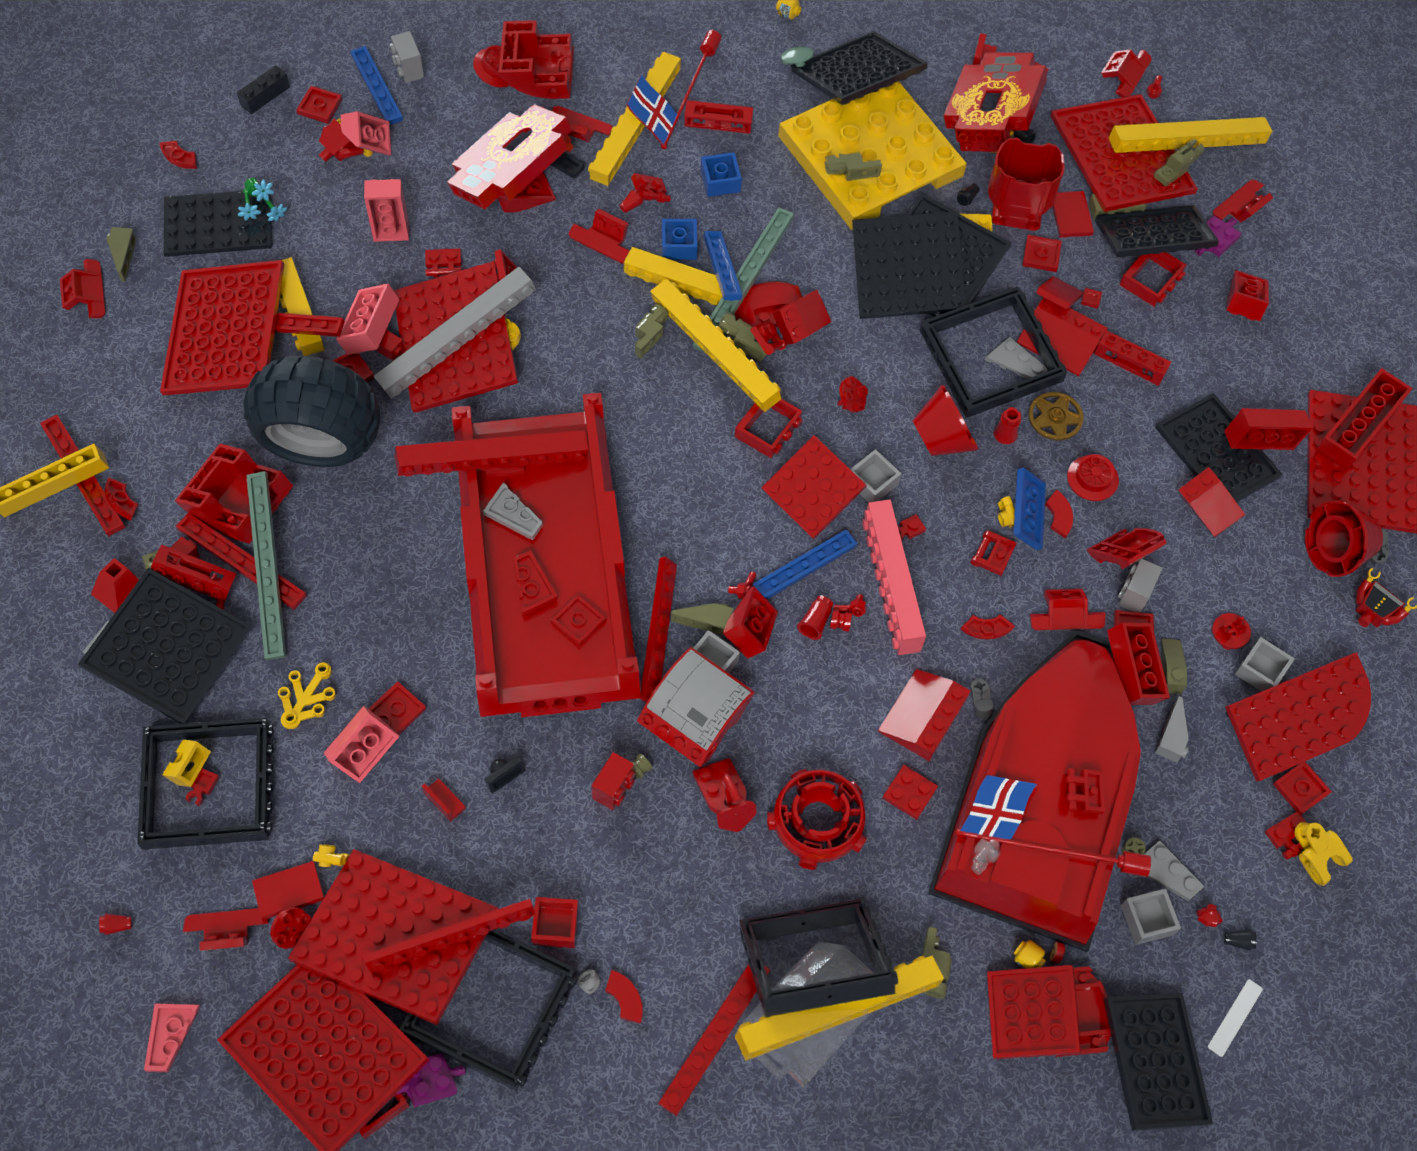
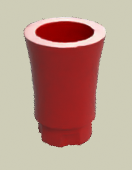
[993,407,1021,444]
[797,596,833,640]

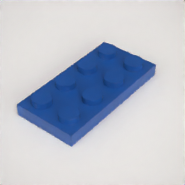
[1013,467,1046,550]

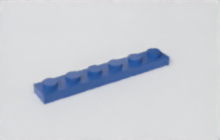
[350,46,403,125]
[703,231,742,301]
[752,529,857,599]

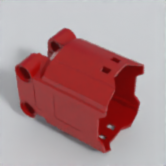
[988,138,1064,231]

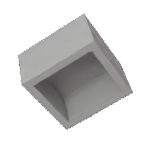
[389,31,424,83]
[850,449,901,503]
[1118,559,1162,612]
[694,630,740,673]
[1235,637,1294,691]
[1121,889,1181,945]

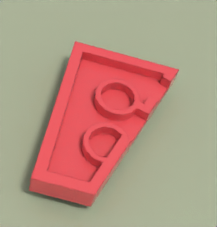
[144,1004,200,1072]

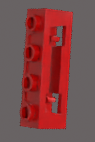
[684,100,753,134]
[1095,330,1171,386]
[151,544,237,602]

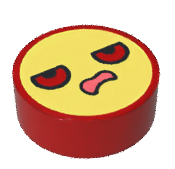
[1050,941,1065,964]

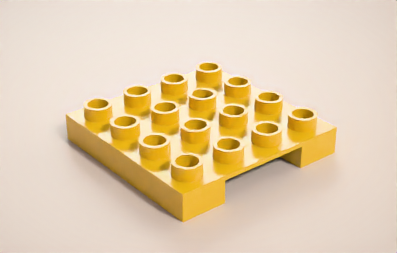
[778,81,967,230]

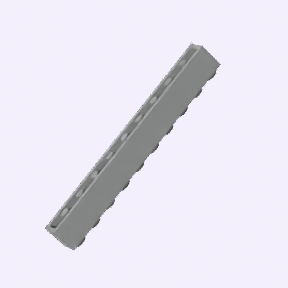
[373,267,536,399]

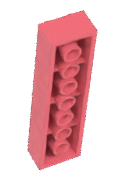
[862,499,926,655]

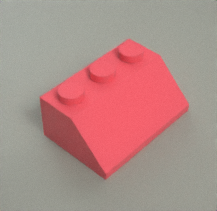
[341,111,391,156]
[324,706,399,783]

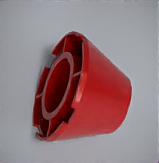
[912,384,979,456]
[1305,501,1383,577]

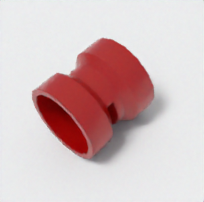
[830,610,852,632]

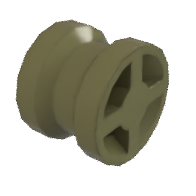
[631,754,653,780]
[1122,837,1145,854]

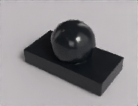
[484,756,525,794]

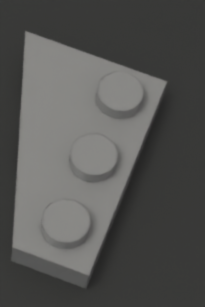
[985,337,1048,379]
[483,482,543,540]
[1144,841,1204,901]

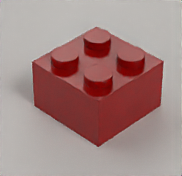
[591,752,636,810]
[531,897,579,948]

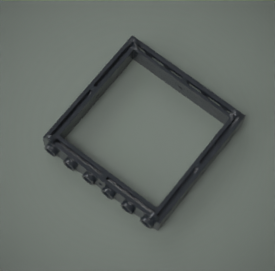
[920,287,1067,418]
[137,718,274,850]
[739,897,898,1017]
[400,929,579,1091]

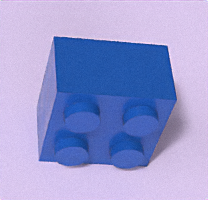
[700,152,742,197]
[662,219,697,260]

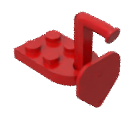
[692,758,757,832]

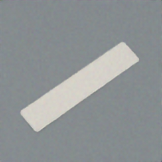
[1208,979,1263,1057]

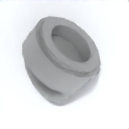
[577,969,600,994]

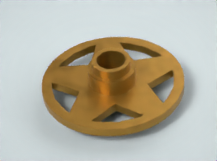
[1029,392,1084,440]

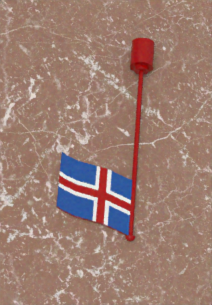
[627,30,722,150]
[955,775,1151,877]

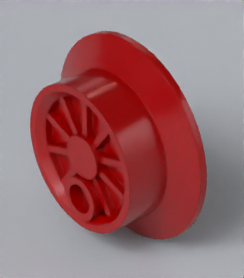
[473,45,510,88]
[1067,454,1119,501]

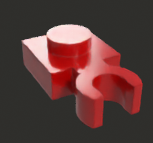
[898,514,926,541]
[185,768,219,807]

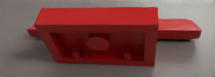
[1101,49,1152,98]
[551,106,613,142]
[1212,180,1273,223]
[569,209,630,264]
[60,259,105,318]
[1029,589,1106,630]
[183,908,269,951]

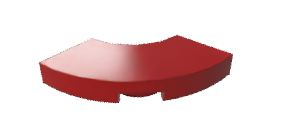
[159,140,197,169]
[105,477,139,521]
[1045,490,1073,539]
[960,614,1015,639]
[605,970,642,1024]

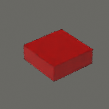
[1081,288,1102,309]

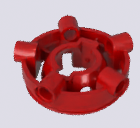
[767,769,867,870]

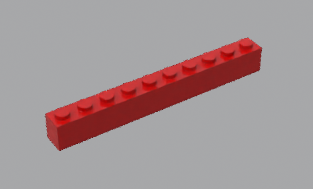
[394,430,589,477]

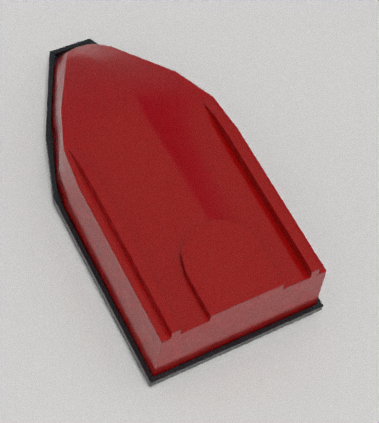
[928,631,1141,952]

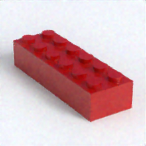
[1317,368,1413,470]

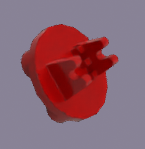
[837,376,868,412]
[1211,613,1251,650]
[270,907,311,949]

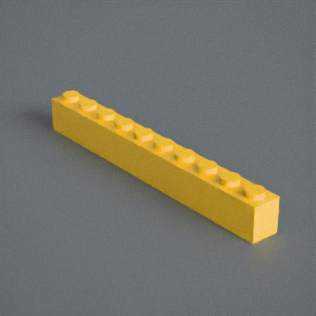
[588,52,681,186]
[1109,117,1272,153]
[650,278,781,412]
[735,956,944,1061]

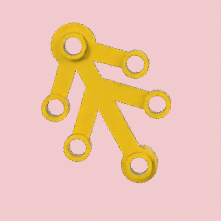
[278,662,336,729]

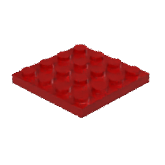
[762,435,867,539]
[987,965,1081,1059]

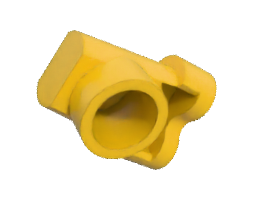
[997,496,1015,528]
[313,844,350,867]

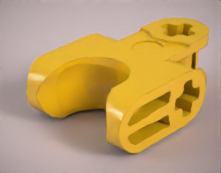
[1295,822,1353,886]

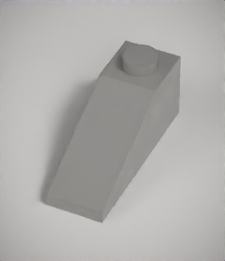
[1155,696,1189,762]

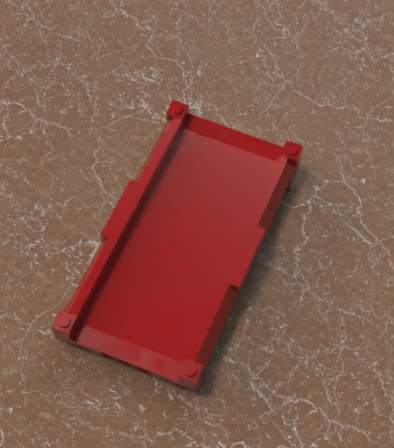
[452,393,640,718]

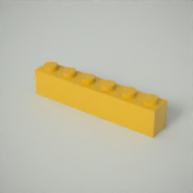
[624,247,723,305]
[280,257,324,356]
[0,443,109,517]

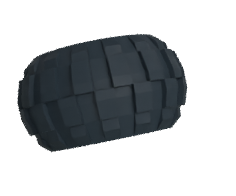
[243,356,380,467]

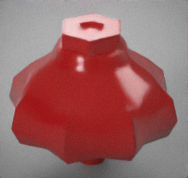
[1196,904,1222,927]

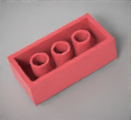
[364,179,409,242]
[336,284,399,355]

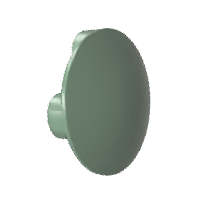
[781,46,814,67]

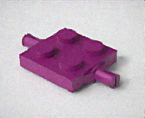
[1195,216,1242,257]
[394,1053,465,1107]

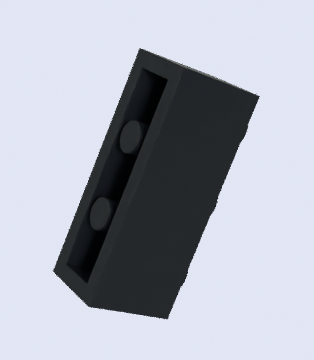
[237,65,290,115]

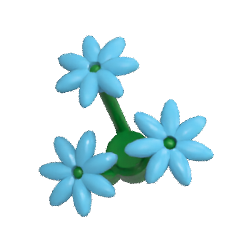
[238,178,287,221]

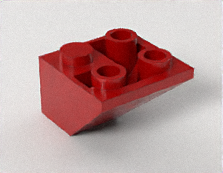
[91,558,139,613]

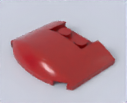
[735,281,802,327]
[1086,528,1167,569]
[1055,966,1111,1057]

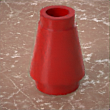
[619,189,645,213]
[99,914,132,935]

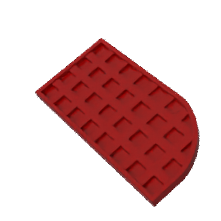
[1225,652,1371,781]

